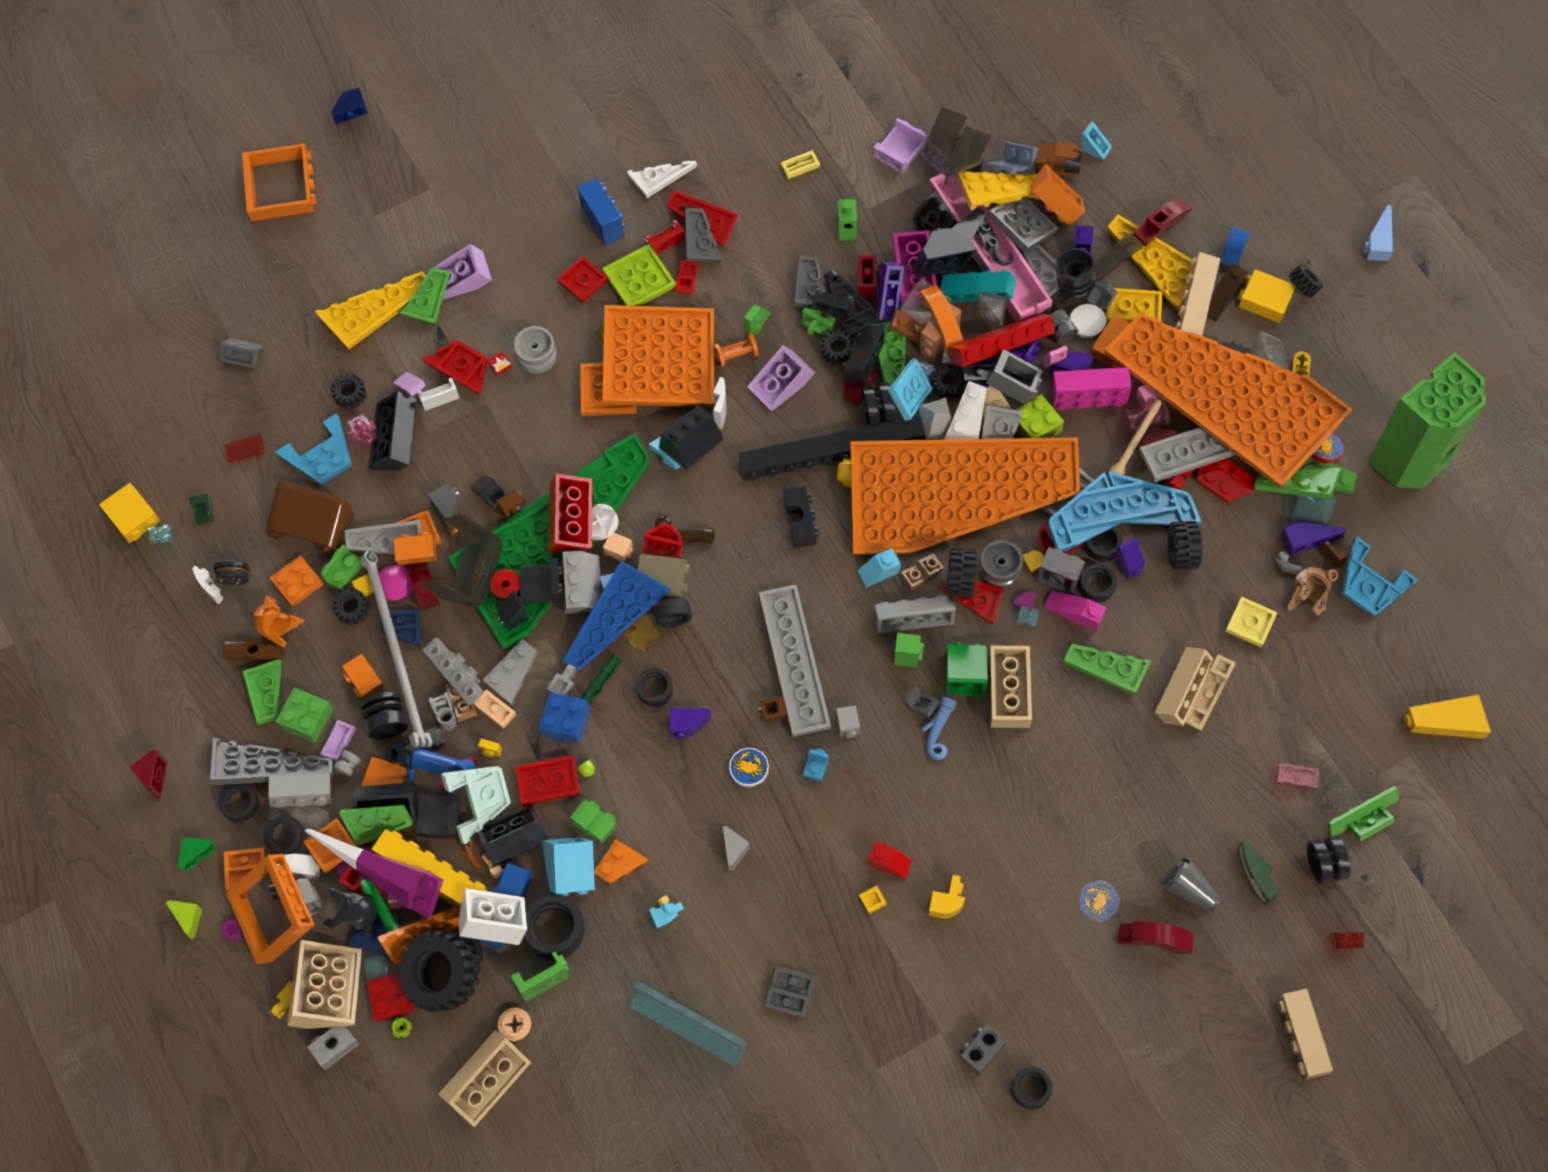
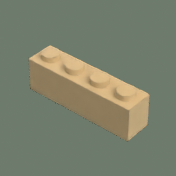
[1155,647,1214,726]
[1278,989,1333,1080]

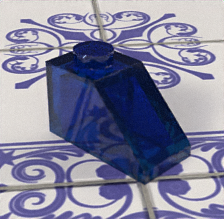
[331,88,369,124]

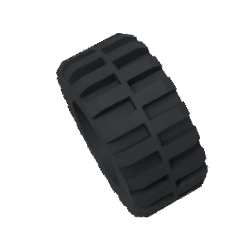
[397,931,481,1012]

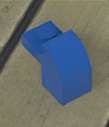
[1219,227,1251,267]

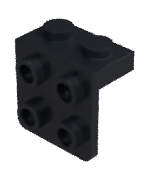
[520,558,563,604]

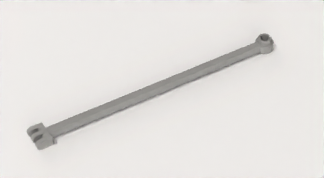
[361,551,432,747]

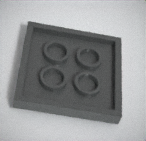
[987,196,1059,252]

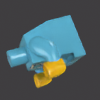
[647,895,684,929]

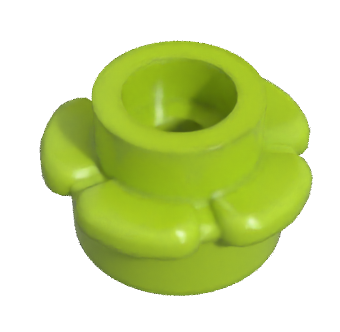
[391,1017,412,1038]

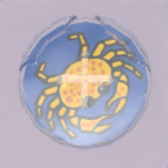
[1079,880,1120,922]

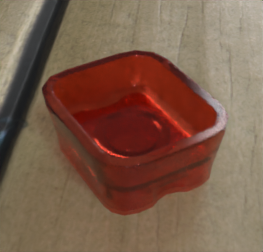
[1330,932,1365,949]

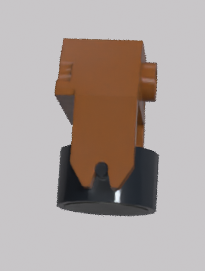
[1035,142,1083,176]

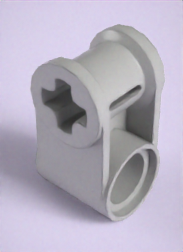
[428,691,457,731]

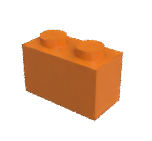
[394,532,437,565]
[342,654,385,699]

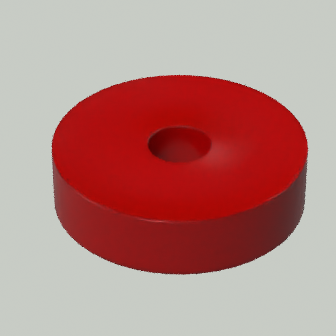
[490,570,520,601]

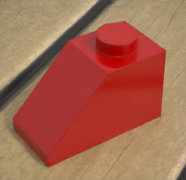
[867,841,912,880]

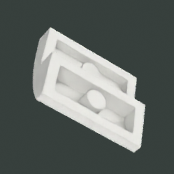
[713,377,726,430]

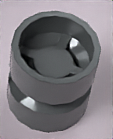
[1051,309,1079,344]

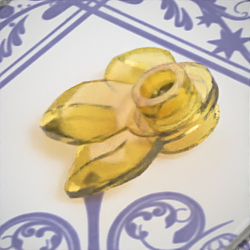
[623,613,660,651]

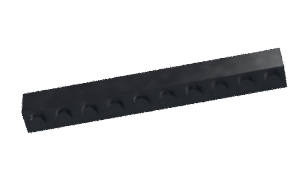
[739,415,926,481]

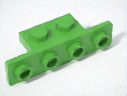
[1328,786,1399,841]

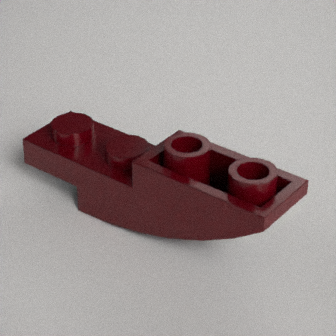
[1132,198,1192,247]

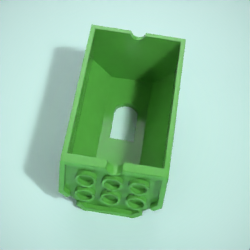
[1368,352,1486,489]

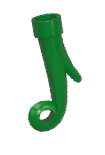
[360,878,401,933]

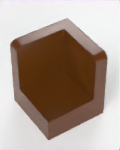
[1321,540,1351,567]

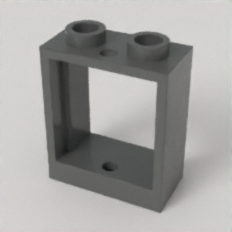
[986,349,1043,405]

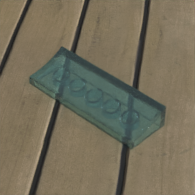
[630,981,748,1067]

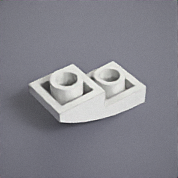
[192,566,223,604]

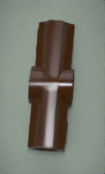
[223,639,285,663]

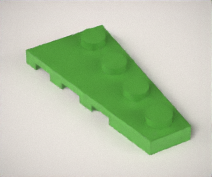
[873,321,906,387]
[1255,468,1340,500]

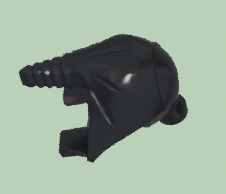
[323,888,377,937]

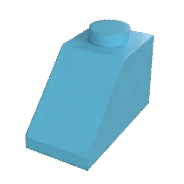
[857,548,901,588]

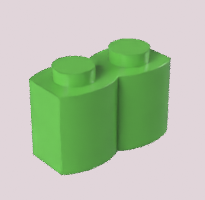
[570,799,617,844]

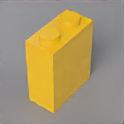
[1238,269,1296,323]
[99,483,160,543]

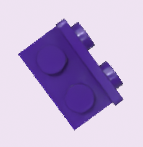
[1009,339,1040,364]

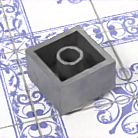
[1037,547,1085,595]

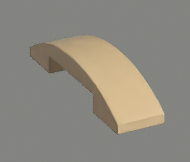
[1185,654,1236,731]

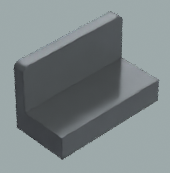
[220,338,263,368]

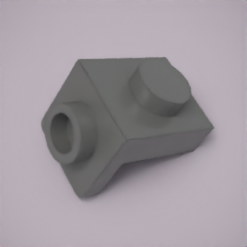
[905,686,939,718]

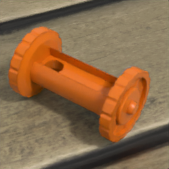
[714,333,759,368]

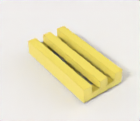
[780,150,820,179]

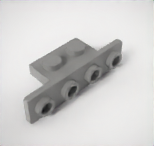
[423,638,484,705]

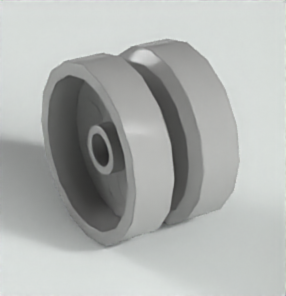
[514,326,557,374]

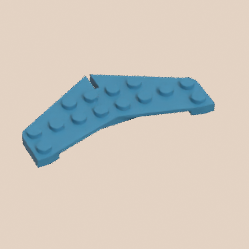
[1048,471,1201,552]

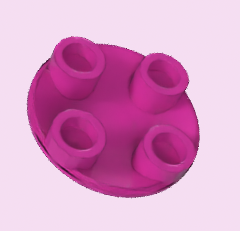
[379,565,413,601]

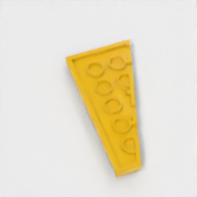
[957,171,1038,210]
[1107,214,1192,311]
[315,271,426,350]

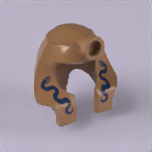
[1287,566,1338,616]

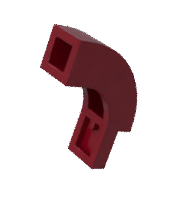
[1117,921,1194,954]

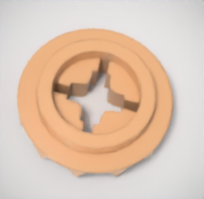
[498,1008,531,1042]

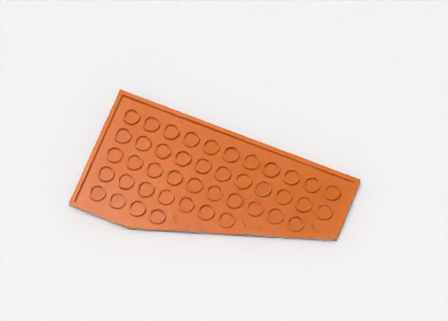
[1104,313,1353,489]
[850,437,1080,555]

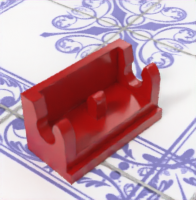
[645,219,685,255]

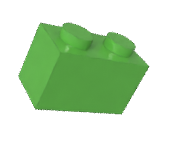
[894,633,924,668]

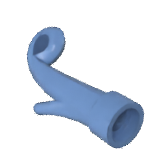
[922,697,957,760]

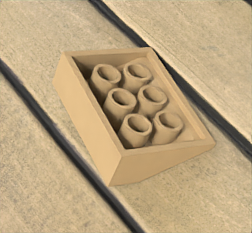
[287,940,362,1029]

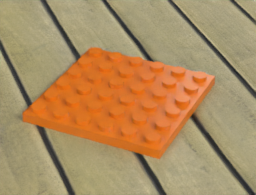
[602,305,714,407]

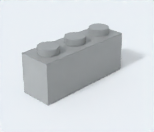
[269,773,331,808]

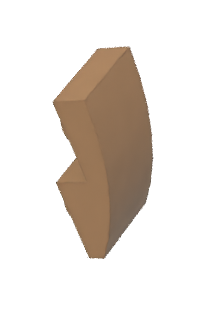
[900,553,944,590]
[446,683,477,722]

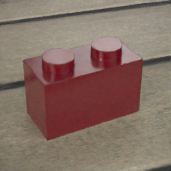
[858,255,877,298]

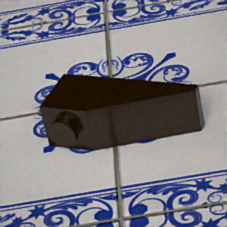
[1207,263,1249,322]

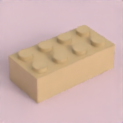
[989,646,1032,728]

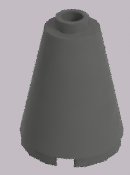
[1161,856,1220,911]

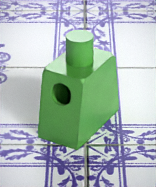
[837,199,857,241]

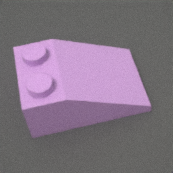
[429,244,492,300]
[747,345,815,411]

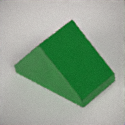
[178,838,218,873]

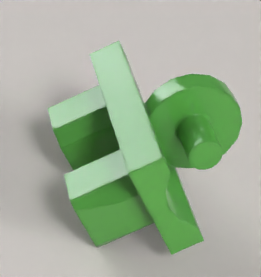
[800,308,835,337]

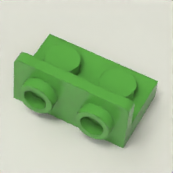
[321,545,362,591]

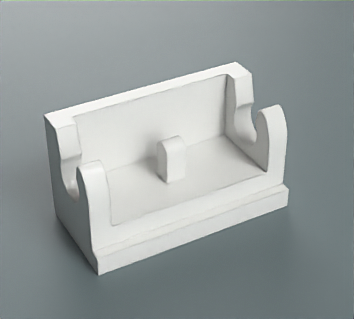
[418,378,459,411]

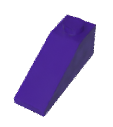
[878,261,904,320]
[1281,522,1346,555]

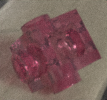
[347,414,377,446]

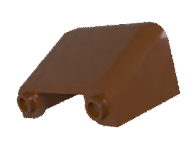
[266,482,354,554]

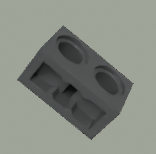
[959,1024,1007,1076]

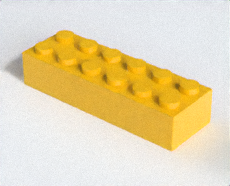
[372,829,488,910]

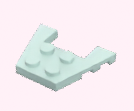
[441,766,511,844]

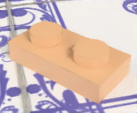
[474,689,517,729]

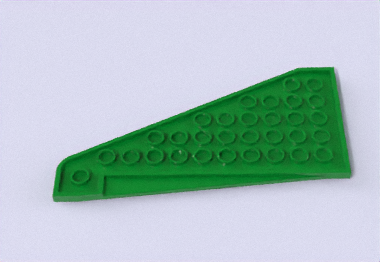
[448,433,649,649]

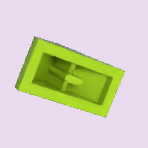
[166,900,202,940]

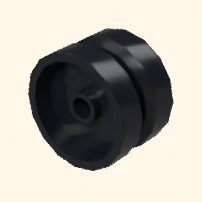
[861,382,896,426]
[1306,835,1351,885]

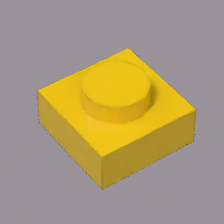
[478,739,502,758]

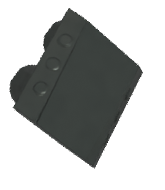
[913,191,956,235]

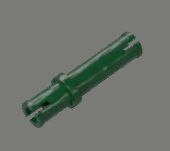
[579,654,622,705]

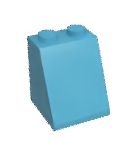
[542,837,595,896]

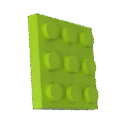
[602,244,676,306]

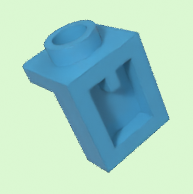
[803,749,829,782]

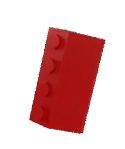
[548,474,592,554]

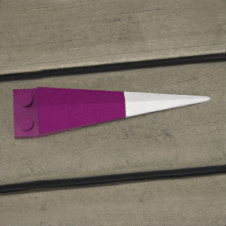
[305,829,444,918]

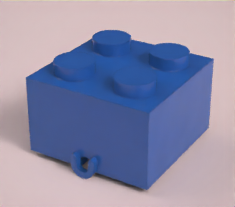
[539,692,592,744]

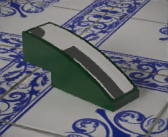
[1239,839,1281,905]

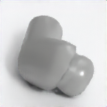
[1276,552,1302,575]

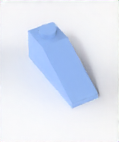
[1364,205,1393,261]

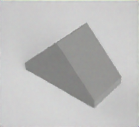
[723,826,750,871]

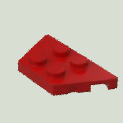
[422,340,487,396]
[1196,458,1259,504]

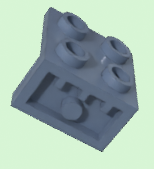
[986,142,1038,174]

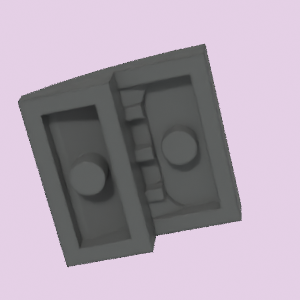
[765,965,816,1018]

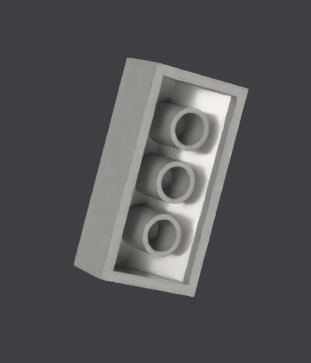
[874,595,956,634]

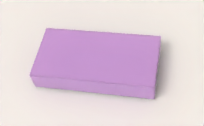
[393,372,426,396]
[320,720,356,762]

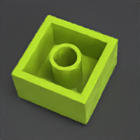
[1016,394,1064,438]

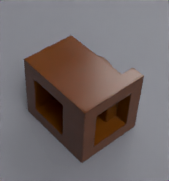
[494,489,525,520]
[758,696,788,723]

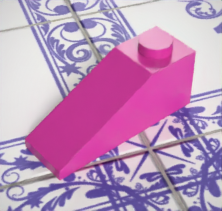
[1043,591,1107,632]

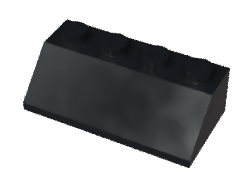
[369,391,416,471]

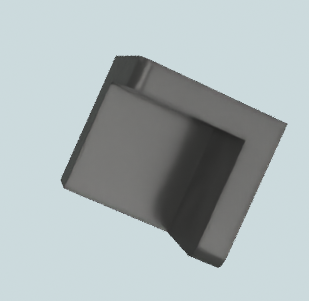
[1086,280,1117,310]

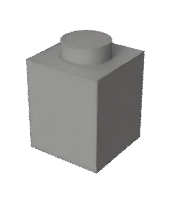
[836,705,860,738]

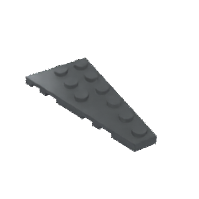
[210,738,333,785]

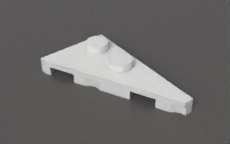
[627,160,697,198]

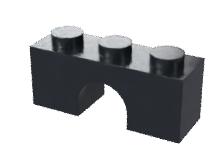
[784,486,819,548]

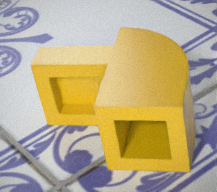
[929,875,965,919]

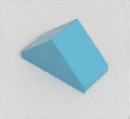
[1080,122,1112,160]

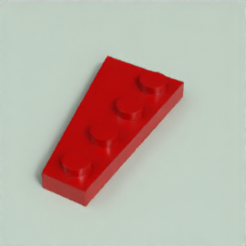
[666,190,739,248]

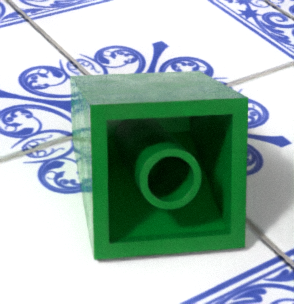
[946,642,987,696]

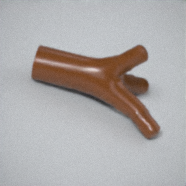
[458,839,482,870]

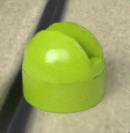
[577,760,595,777]

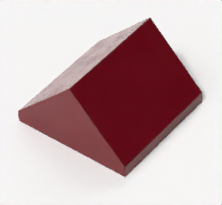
[130,749,168,800]

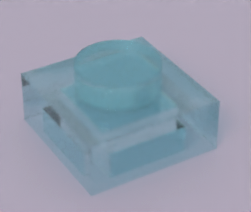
[364,955,388,980]

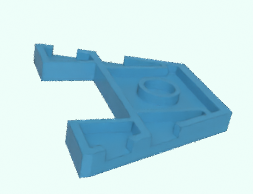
[276,413,352,485]
[1341,537,1418,617]

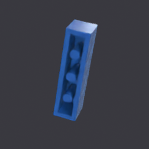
[477,863,533,951]

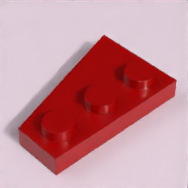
[943,579,1004,625]

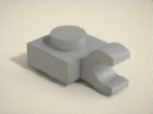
[547,664,577,696]

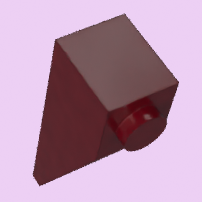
[407,562,440,611]

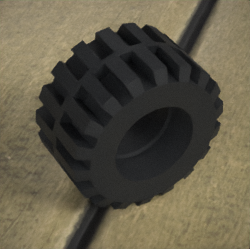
[1167,521,1203,570]
[946,547,977,598]

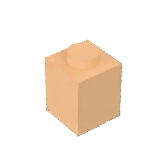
[603,533,634,562]

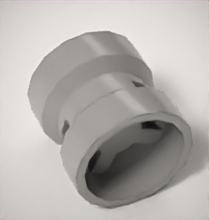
[333,750,361,777]

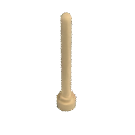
[1109,400,1162,475]

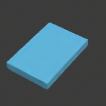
[888,359,933,421]

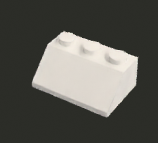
[459,888,527,945]

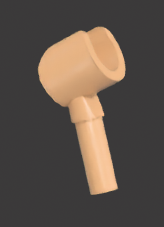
[482,854,502,878]

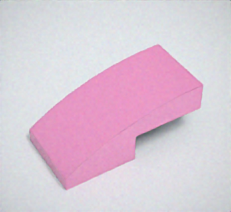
[1041,346,1068,368]

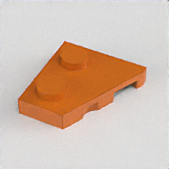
[594,839,648,885]
[224,847,266,891]

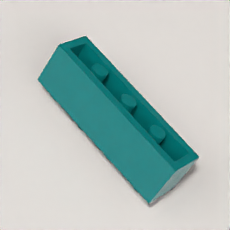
[941,270,1017,302]

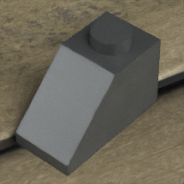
[428,483,460,530]

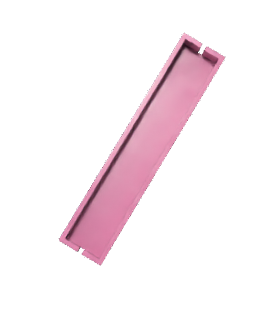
[929,165,1052,322]

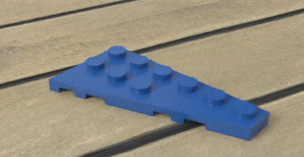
[563,561,671,671]

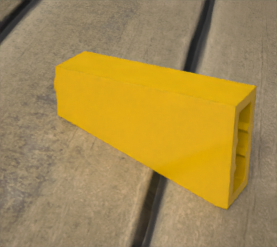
[1404,695,1491,739]

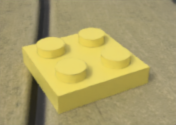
[1225,597,1277,648]

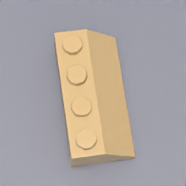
[438,1030,531,1127]

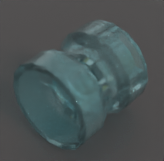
[149,524,173,545]
[1017,605,1040,628]

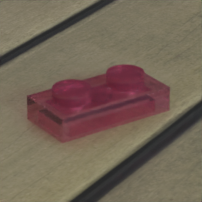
[1276,763,1319,790]

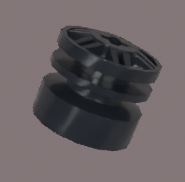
[1055,248,1096,298]
[360,692,408,740]

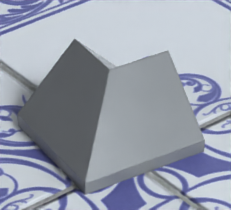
[918,398,953,440]

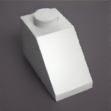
[277,854,320,880]

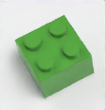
[275,688,333,743]

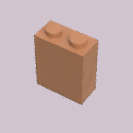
[920,302,961,360]

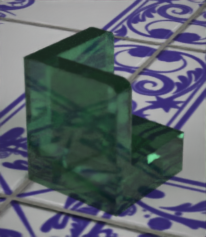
[189,493,215,525]

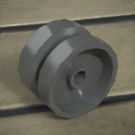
[979,540,1023,589]

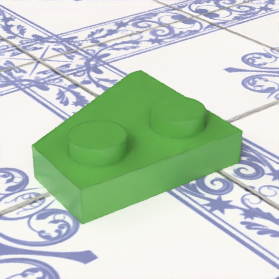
[744,304,771,336]

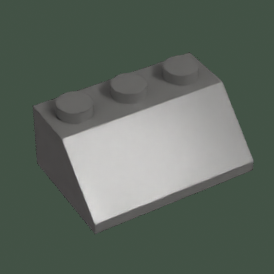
[561,551,602,614]

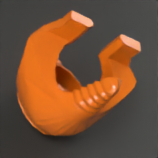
[253,596,304,647]

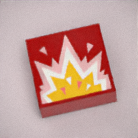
[487,351,513,376]

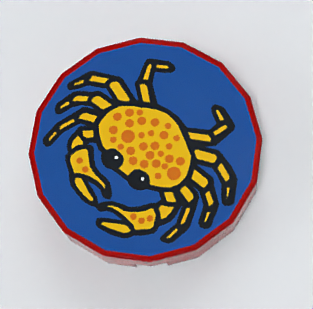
[1312,433,1344,464]

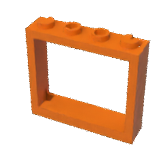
[242,143,316,221]
[226,854,315,964]

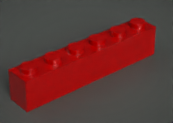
[948,314,1055,367]

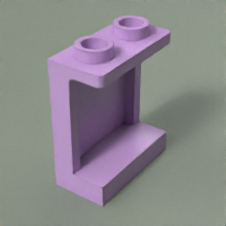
[873,118,927,174]

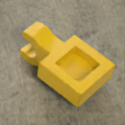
[271,981,292,1019]

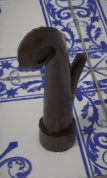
[655,515,715,545]

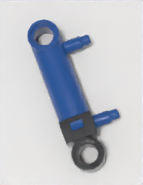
[384,740,476,794]

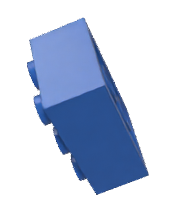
[577,178,625,246]

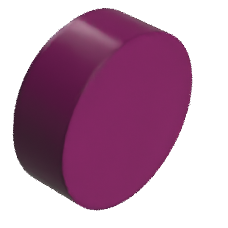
[222,919,243,941]

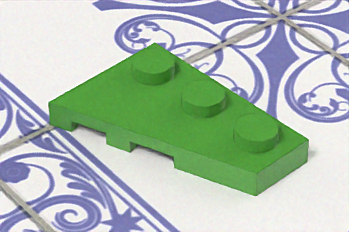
[400,267,451,325]
[243,659,282,725]
[339,805,413,846]

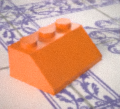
[1031,164,1085,226]

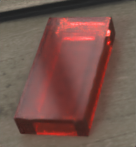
[224,434,266,463]

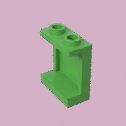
[511,951,570,1002]

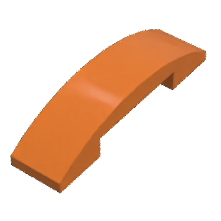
[919,285,963,357]

